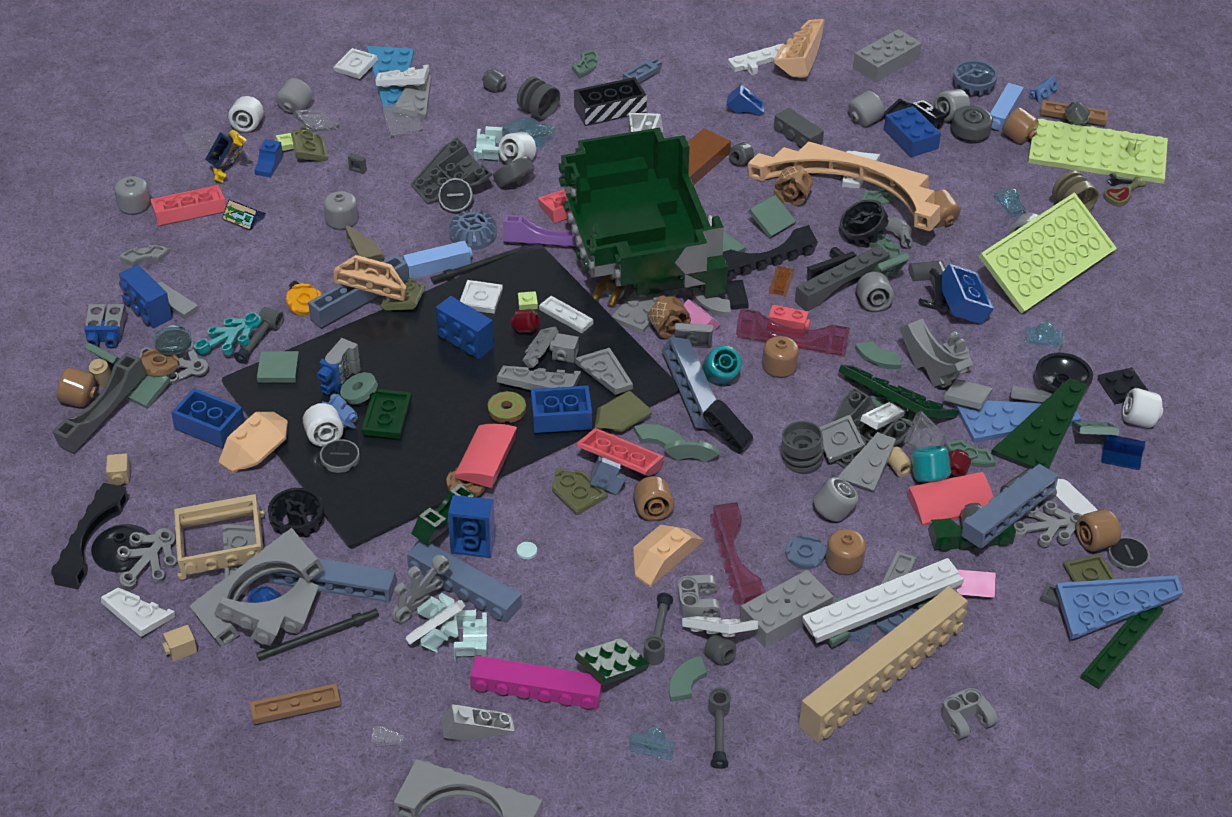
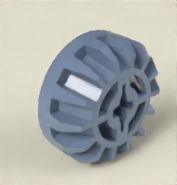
[952,60,998,97]
[449,209,497,250]

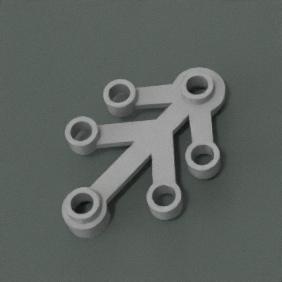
[140,341,208,384]
[1013,501,1082,547]
[117,528,177,590]
[392,555,451,623]

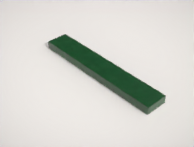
[1080,606,1164,689]

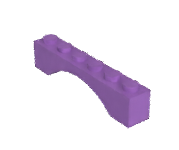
[503,215,577,247]

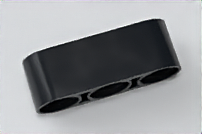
[703,399,753,454]

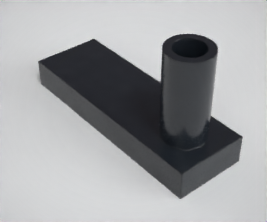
[807,247,857,281]

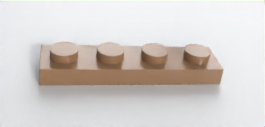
[1040,100,1108,126]
[249,684,341,724]

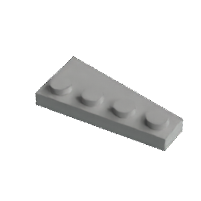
[392,75,431,119]
[497,366,581,390]
[222,524,263,595]

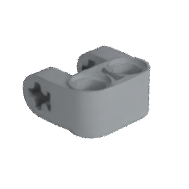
[678,575,721,618]
[941,688,998,739]

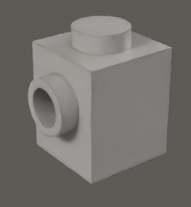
[550,333,579,363]

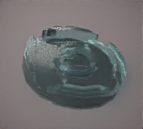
[153,325,192,355]

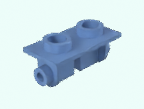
[1029,75,1058,103]
[322,394,358,428]

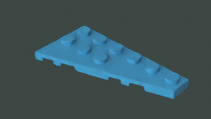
[367,46,414,111]

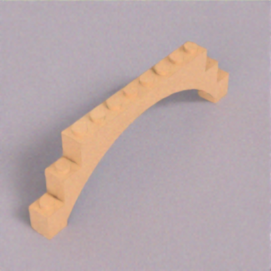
[748,142,940,231]

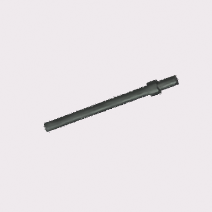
[431,245,529,284]
[256,609,379,661]

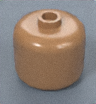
[1002,108,1039,145]
[934,189,961,227]
[762,336,799,378]
[56,367,97,408]
[633,476,674,521]
[1076,509,1121,551]
[825,529,866,575]

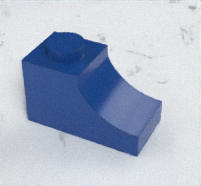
[727,84,765,116]
[254,139,283,178]

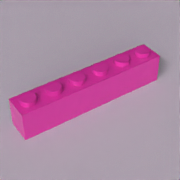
[470,656,603,709]

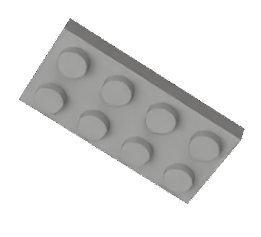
[611,289,679,334]

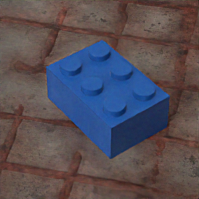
[884,106,941,158]
[942,263,994,324]
[119,264,172,329]
[436,296,494,359]
[531,386,592,433]
[171,388,245,448]
[448,495,495,558]

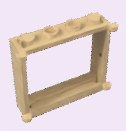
[174,494,264,580]

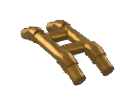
[593,275,627,308]

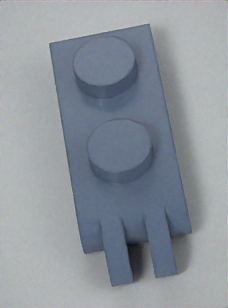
[623,58,662,83]

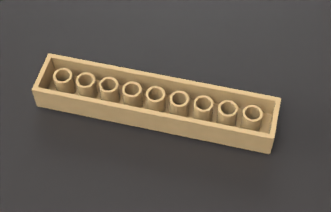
[799,586,968,743]

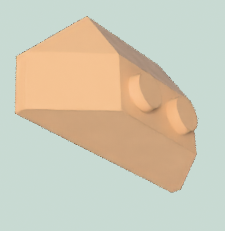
[334,255,406,301]
[219,412,288,473]
[633,525,704,587]

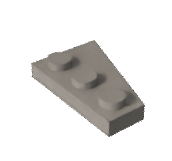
[575,348,633,395]
[838,432,896,493]

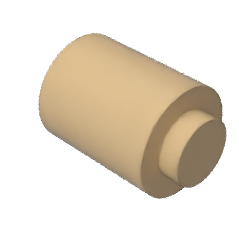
[89,358,112,387]
[887,447,913,477]

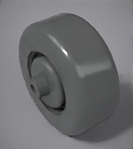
[951,106,993,141]
[493,156,535,188]

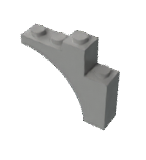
[899,318,973,388]
[214,577,319,646]

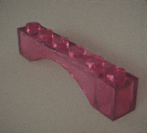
[736,308,850,356]
[710,502,765,610]

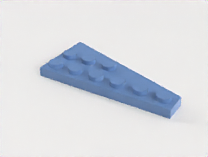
[953,400,1082,443]
[1055,575,1183,640]

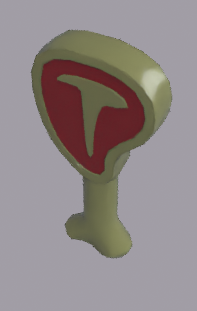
[1103,176,1146,207]

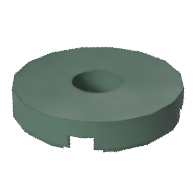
[340,372,378,404]

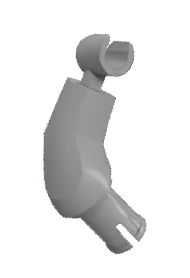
[885,217,913,247]

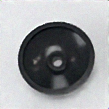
[1035,352,1093,392]
[91,524,154,573]

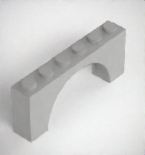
[190,528,324,647]
[394,759,543,817]

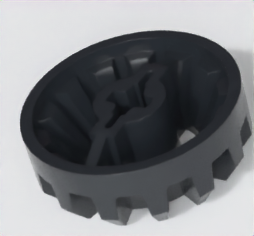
[840,199,889,244]
[268,488,324,537]

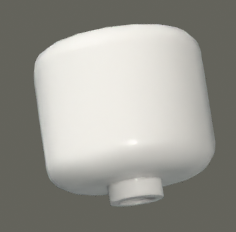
[228,96,264,133]
[499,132,536,161]
[1122,388,1163,428]
[303,403,343,447]

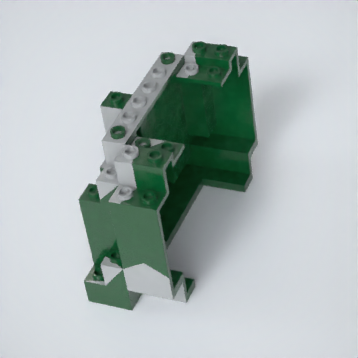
[559,127,728,297]

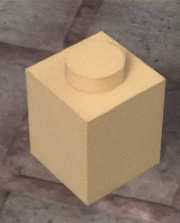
[106,453,130,485]
[162,625,197,661]

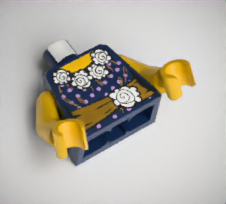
[205,130,247,183]

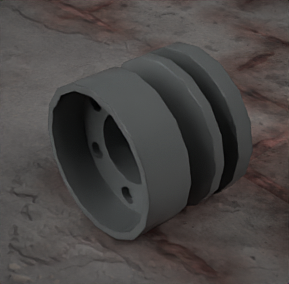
[517,77,560,119]
[782,421,823,473]

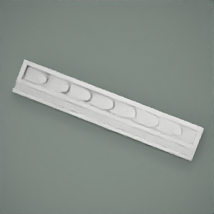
[802,558,964,643]

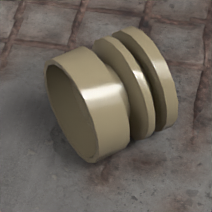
[1052,170,1099,211]

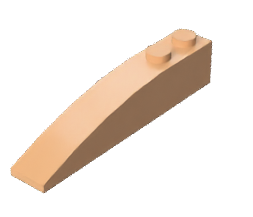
[774,19,825,78]

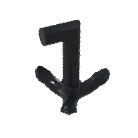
[918,268,949,312]

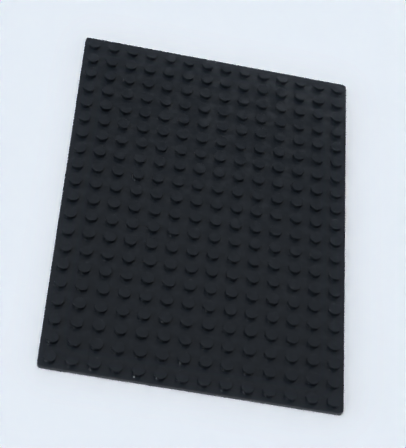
[222,244,680,548]

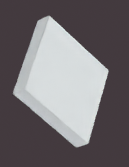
[333,48,378,79]
[460,280,503,314]

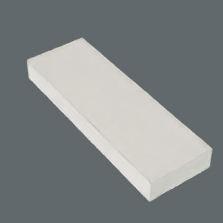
[539,296,593,333]
[860,402,906,430]
[405,600,465,644]

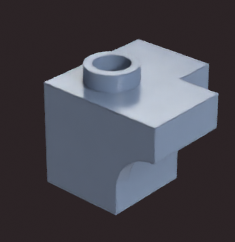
[590,456,626,495]

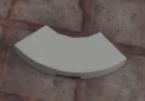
[119,245,170,266]
[692,288,731,317]

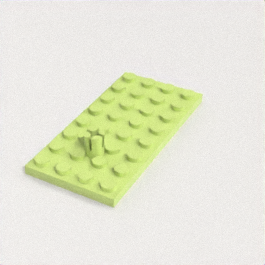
[1028,119,1168,184]
[978,192,1117,314]

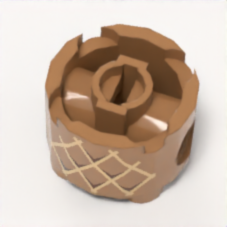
[774,165,814,206]
[647,295,691,339]

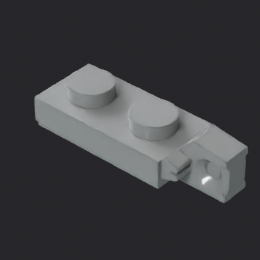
[523,327,559,368]

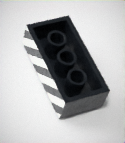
[574,77,647,125]

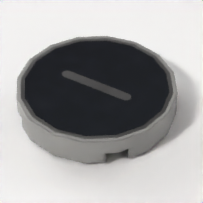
[438,178,473,213]
[320,439,360,473]
[1107,537,1150,572]

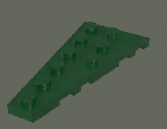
[838,365,959,420]
[991,378,1088,469]

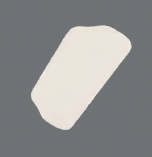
[1056,479,1097,515]

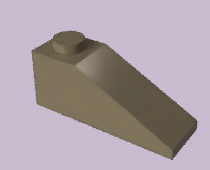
[345,226,385,262]

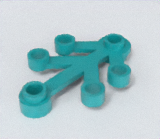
[194,312,262,356]

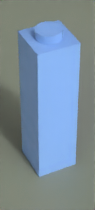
[990,83,1024,131]
[403,241,473,278]

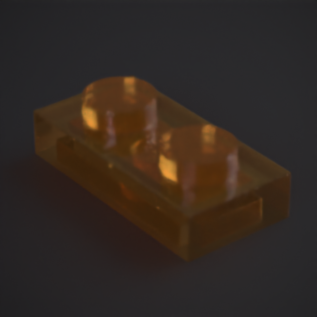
[769,266,794,297]

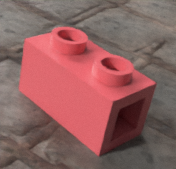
[768,305,811,336]

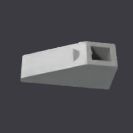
[441,704,515,741]

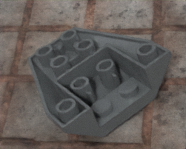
[410,137,492,204]
[823,387,915,469]

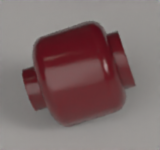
[511,309,540,334]
[948,449,971,478]

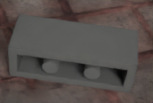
[774,108,824,147]

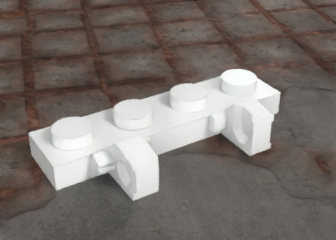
[727,44,783,75]

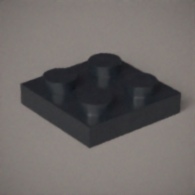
[1097,367,1148,405]

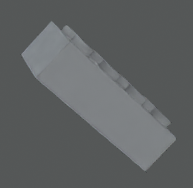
[853,29,922,82]
[740,570,834,649]

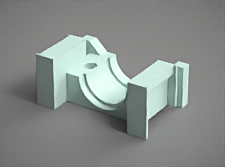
[474,126,503,163]
[417,593,458,653]
[454,609,487,661]

